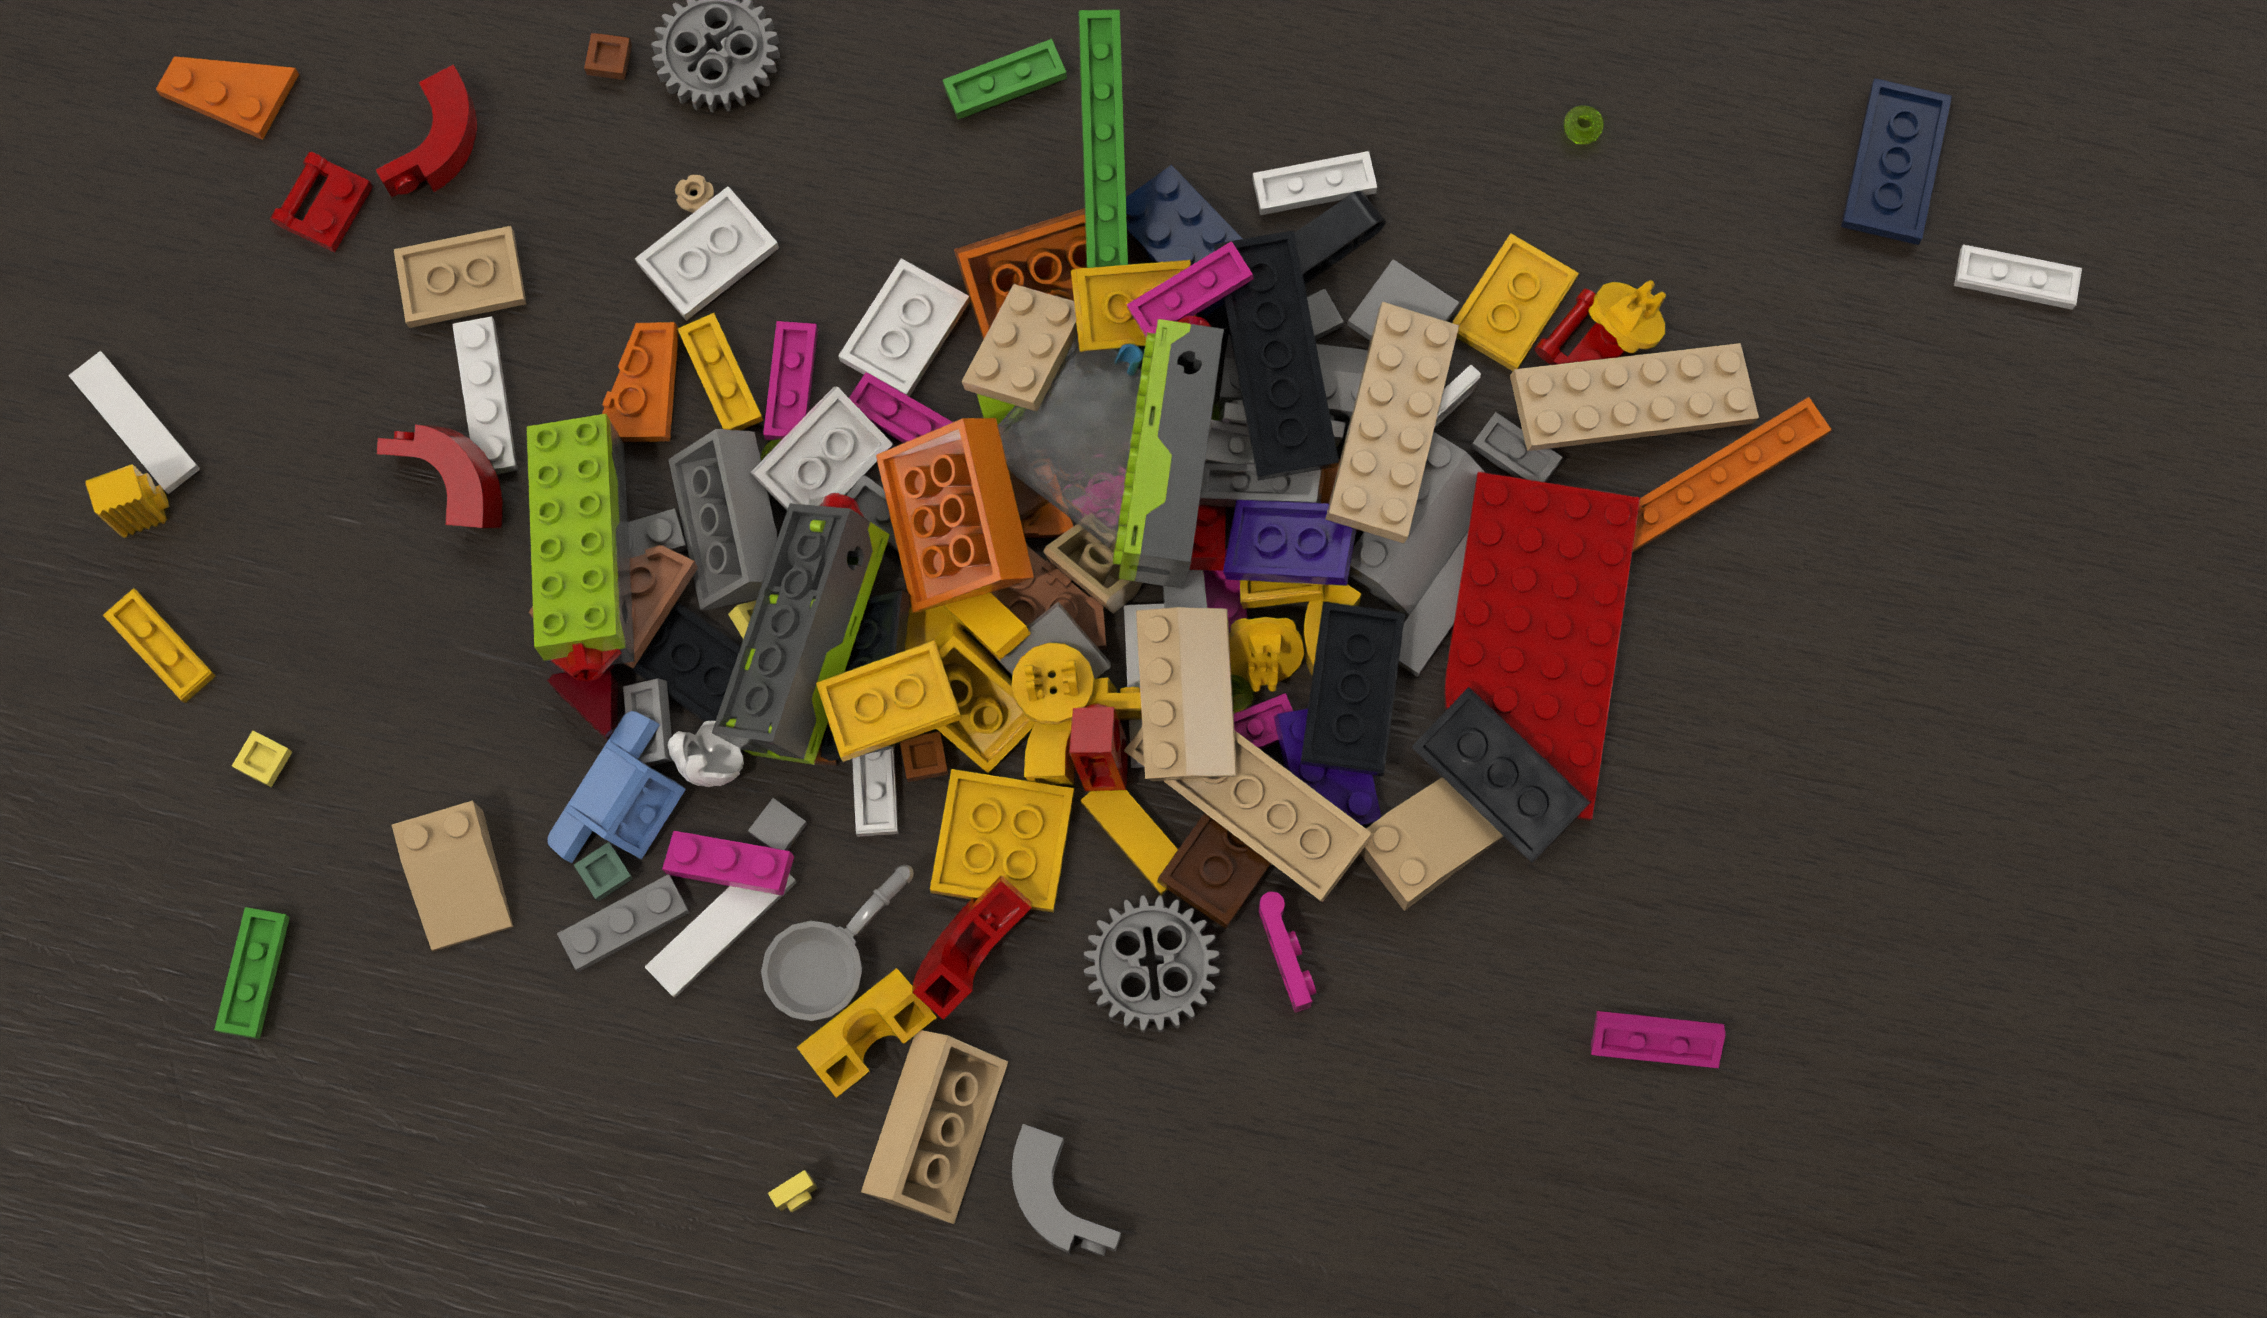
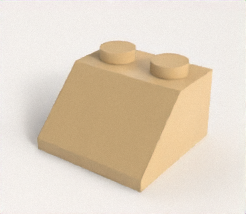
[1043,514,1143,614]

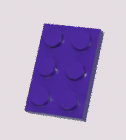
[1223,499,1356,586]
[1274,709,1381,827]

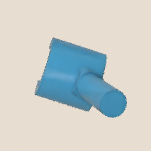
[1114,344,1145,376]

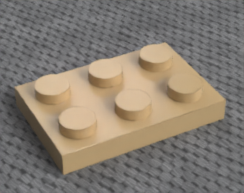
[394,226,527,328]
[962,284,1078,412]

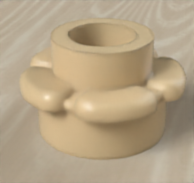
[675,175,714,213]

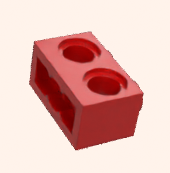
[1069,704,1129,791]

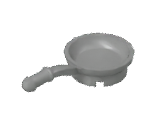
[761,865,914,1021]

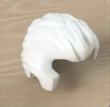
[667,721,744,787]

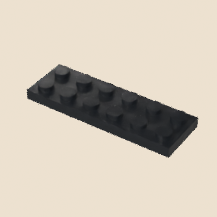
[1214,230,1339,481]

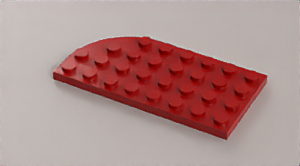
[1444,472,1640,821]

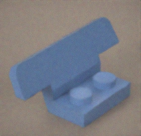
[548,711,686,863]

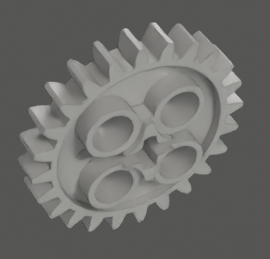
[651,0,780,113]
[1084,895,1220,1033]

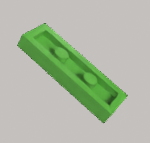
[943,39,1067,119]
[214,907,290,1040]

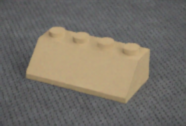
[1136,607,1237,781]
[861,1030,1008,1224]

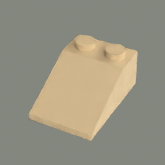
[1360,777,1503,911]
[392,800,514,952]

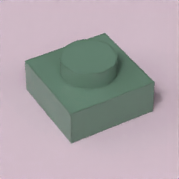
[574,842,633,902]

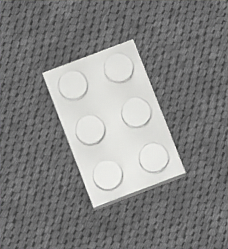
[635,187,779,321]
[838,258,970,397]
[750,387,893,510]

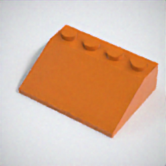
[954,208,1087,344]
[876,418,1034,613]

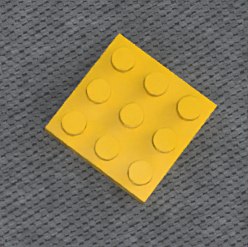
[930,769,1075,913]

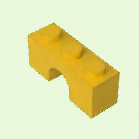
[797,968,937,1098]

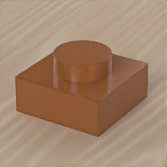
[584,33,632,80]
[900,731,949,782]

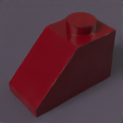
[547,665,618,741]

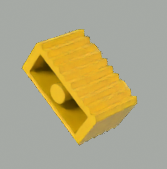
[85,464,169,538]

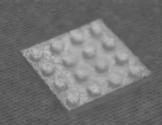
[998,335,1212,548]

